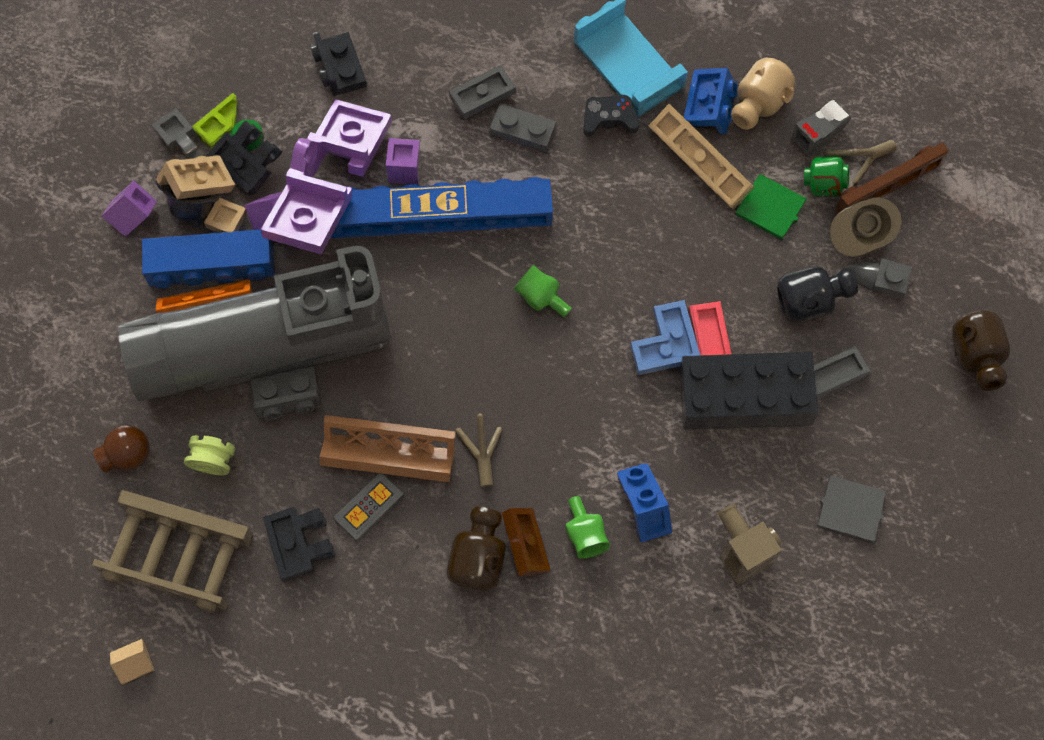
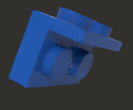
[684,68,738,134]

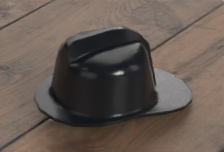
[156,178,219,227]

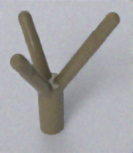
[825,140,897,185]
[455,414,502,487]

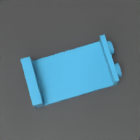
[574,0,688,117]

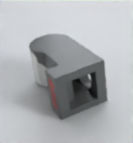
[791,100,851,157]

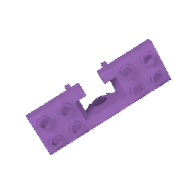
[261,99,392,254]

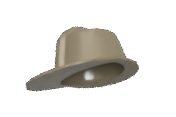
[830,197,902,257]

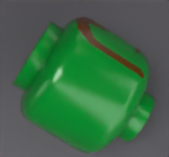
[804,157,850,197]

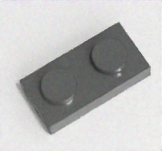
[449,65,516,120]
[490,104,556,152]

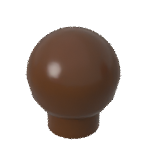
[93,425,150,473]

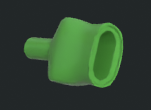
[513,264,571,317]
[565,496,610,559]

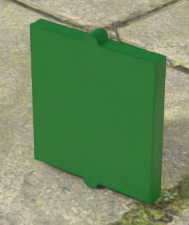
[735,174,807,240]

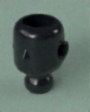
[777,266,858,323]

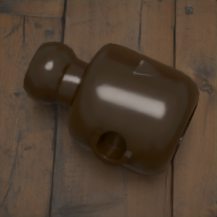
[952,310,1010,391]
[446,506,506,591]

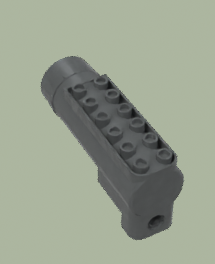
[118,246,391,401]

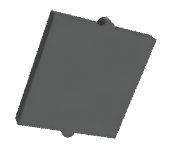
[817,475,886,543]

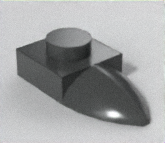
[845,258,912,299]

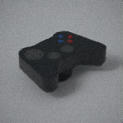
[583,95,639,137]

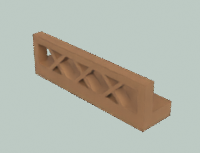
[319,415,456,482]

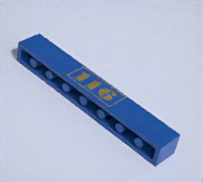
[331,177,553,238]

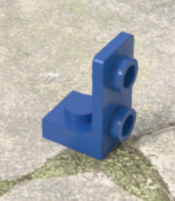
[617,463,672,543]

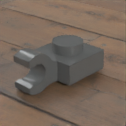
[152,108,201,159]

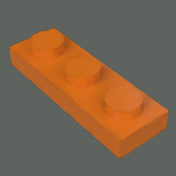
[155,279,253,313]

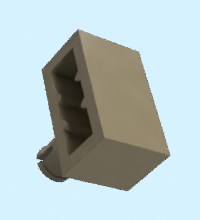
[717,503,782,585]

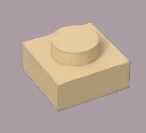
[204,197,247,233]

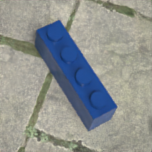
[142,229,274,288]

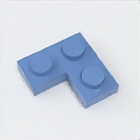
[630,300,700,375]

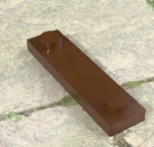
[835,142,949,214]

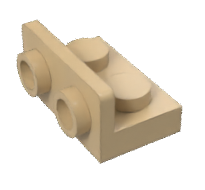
[156,156,235,199]

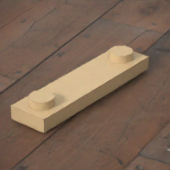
[648,104,755,210]

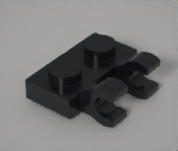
[207,121,283,195]
[263,507,336,582]

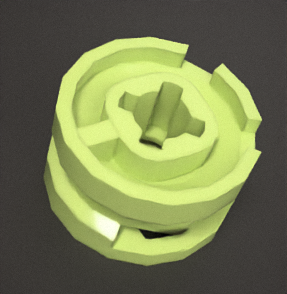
[184,435,235,475]

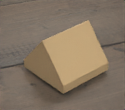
[110,639,155,685]

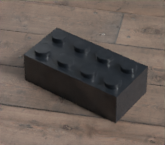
[680,352,818,430]

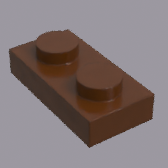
[502,508,551,576]

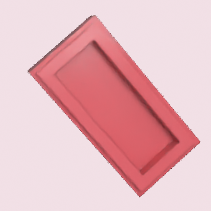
[688,301,732,355]

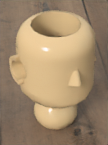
[731,57,795,130]

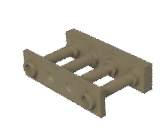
[92,490,253,612]

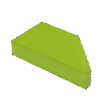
[192,93,238,149]

